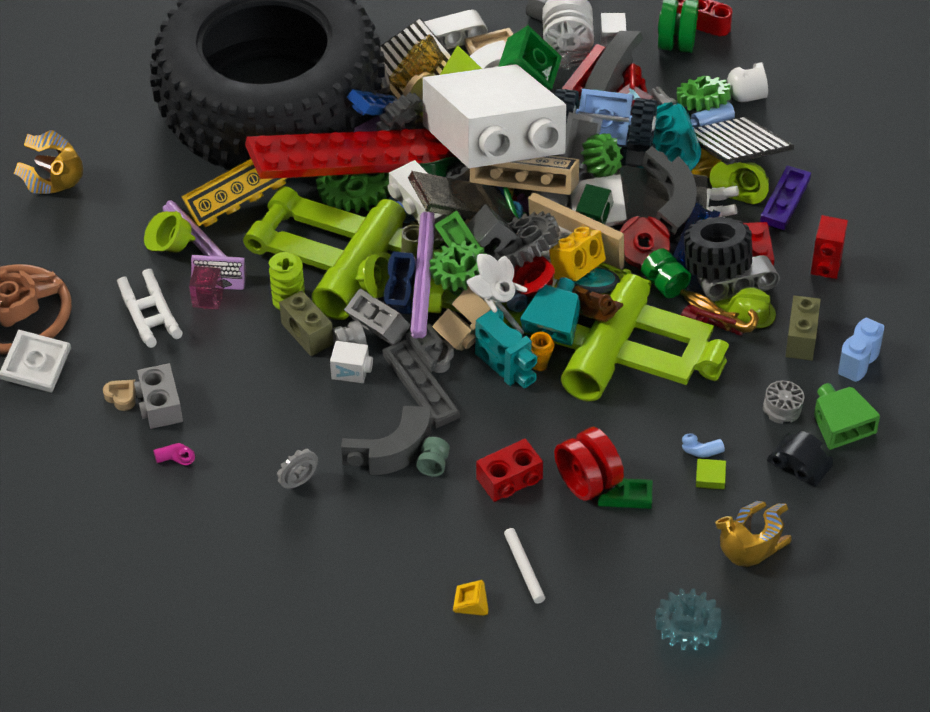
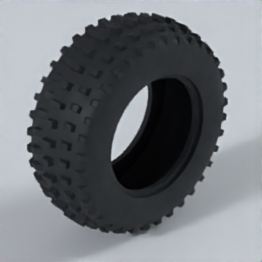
[150,0,385,168]

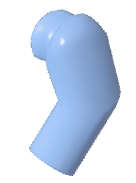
[682,433,725,459]

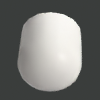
[727,62,768,102]

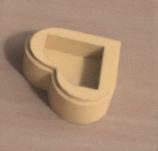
[103,380,136,411]

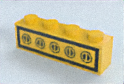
[181,159,287,227]

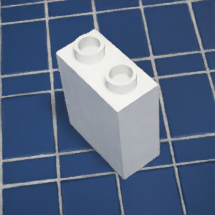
[423,64,566,168]

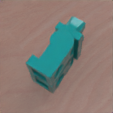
[475,306,537,388]

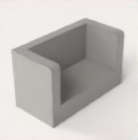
[559,112,603,169]

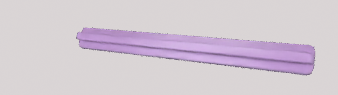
[410,211,436,339]

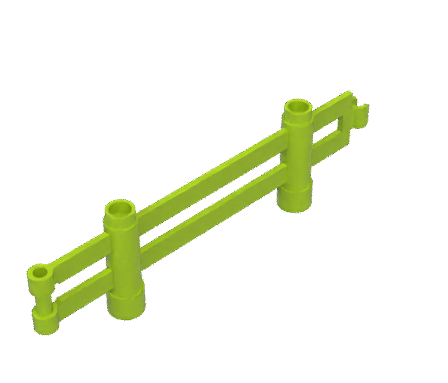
[243,186,729,401]

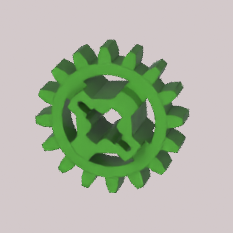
[676,76,731,111]
[429,241,487,291]

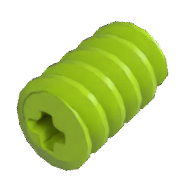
[268,252,305,310]

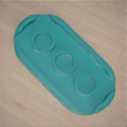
[652,102,701,171]

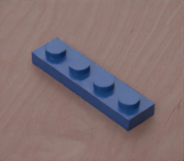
[347,89,398,117]

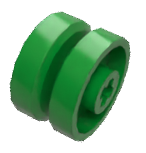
[658,0,699,53]

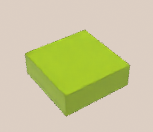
[696,459,726,489]

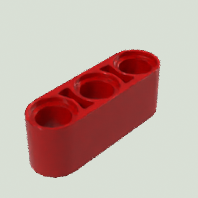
[678,0,733,36]

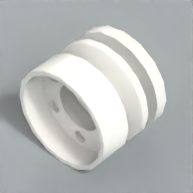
[542,0,594,59]

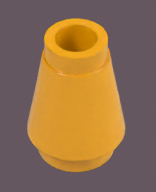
[529,332,555,371]

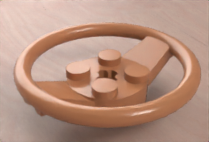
[0,264,72,354]

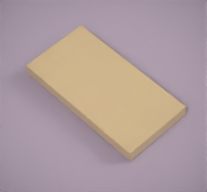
[528,193,624,270]

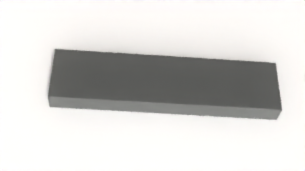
[383,340,460,429]

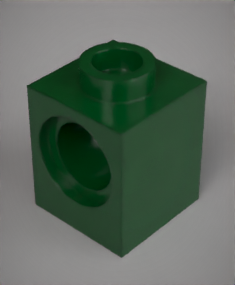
[576,184,614,225]

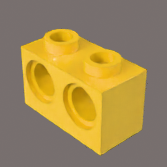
[549,227,606,281]

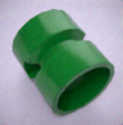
[641,248,691,298]

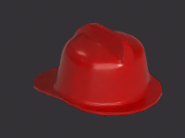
[512,256,555,298]

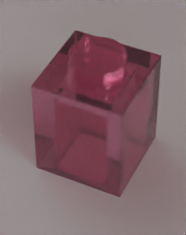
[189,266,224,309]

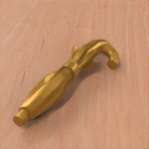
[680,289,759,333]

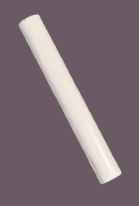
[504,528,545,604]

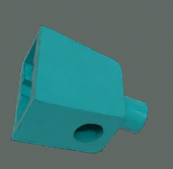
[521,277,580,346]

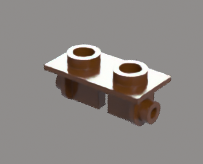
[572,286,624,323]

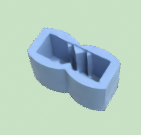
[838,317,884,382]

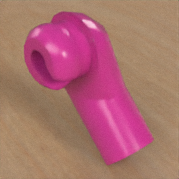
[153,443,195,465]

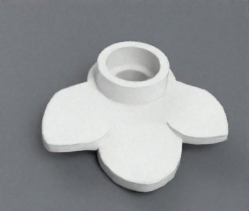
[467,254,515,303]

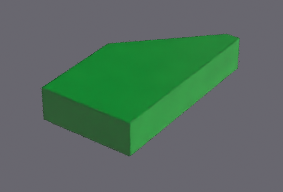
[598,478,653,509]

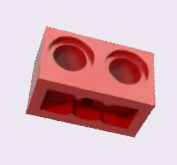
[811,215,848,279]
[476,438,543,502]

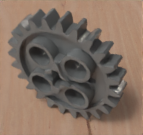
[480,211,560,268]

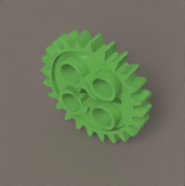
[316,172,390,213]

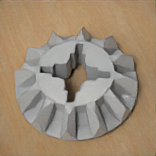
[277,448,318,489]

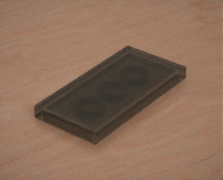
[408,171,515,223]

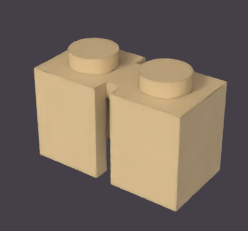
[432,286,491,351]

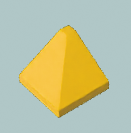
[453,580,488,616]

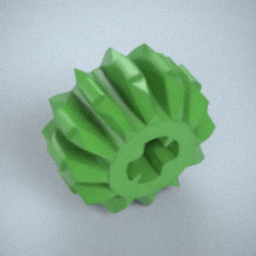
[580,133,624,178]

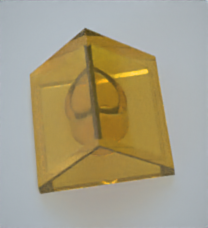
[389,34,445,90]

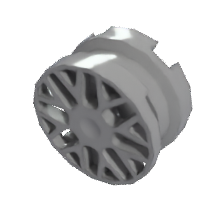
[763,380,805,424]

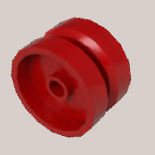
[554,427,624,501]

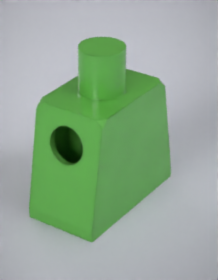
[814,383,880,450]

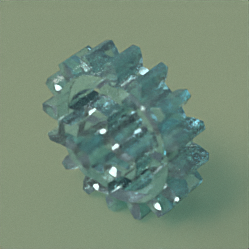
[656,588,722,650]

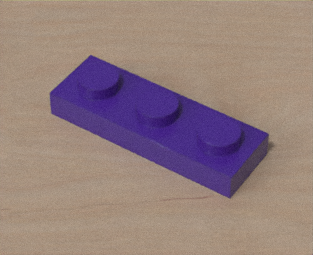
[760,165,811,230]

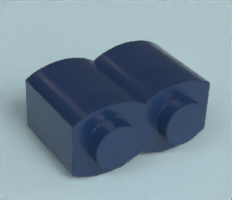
[384,252,416,314]

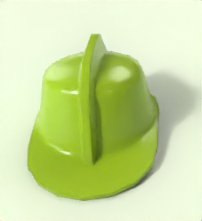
[710,160,769,204]
[144,211,196,253]
[355,252,391,298]
[715,287,776,328]

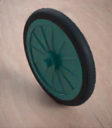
[573,267,620,294]

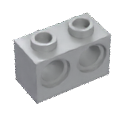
[344,289,411,345]
[134,363,183,429]

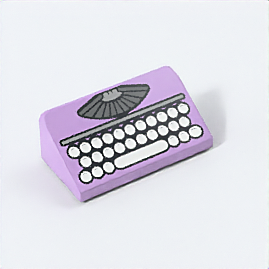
[191,255,247,290]

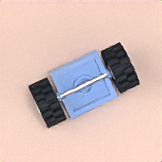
[555,88,657,147]

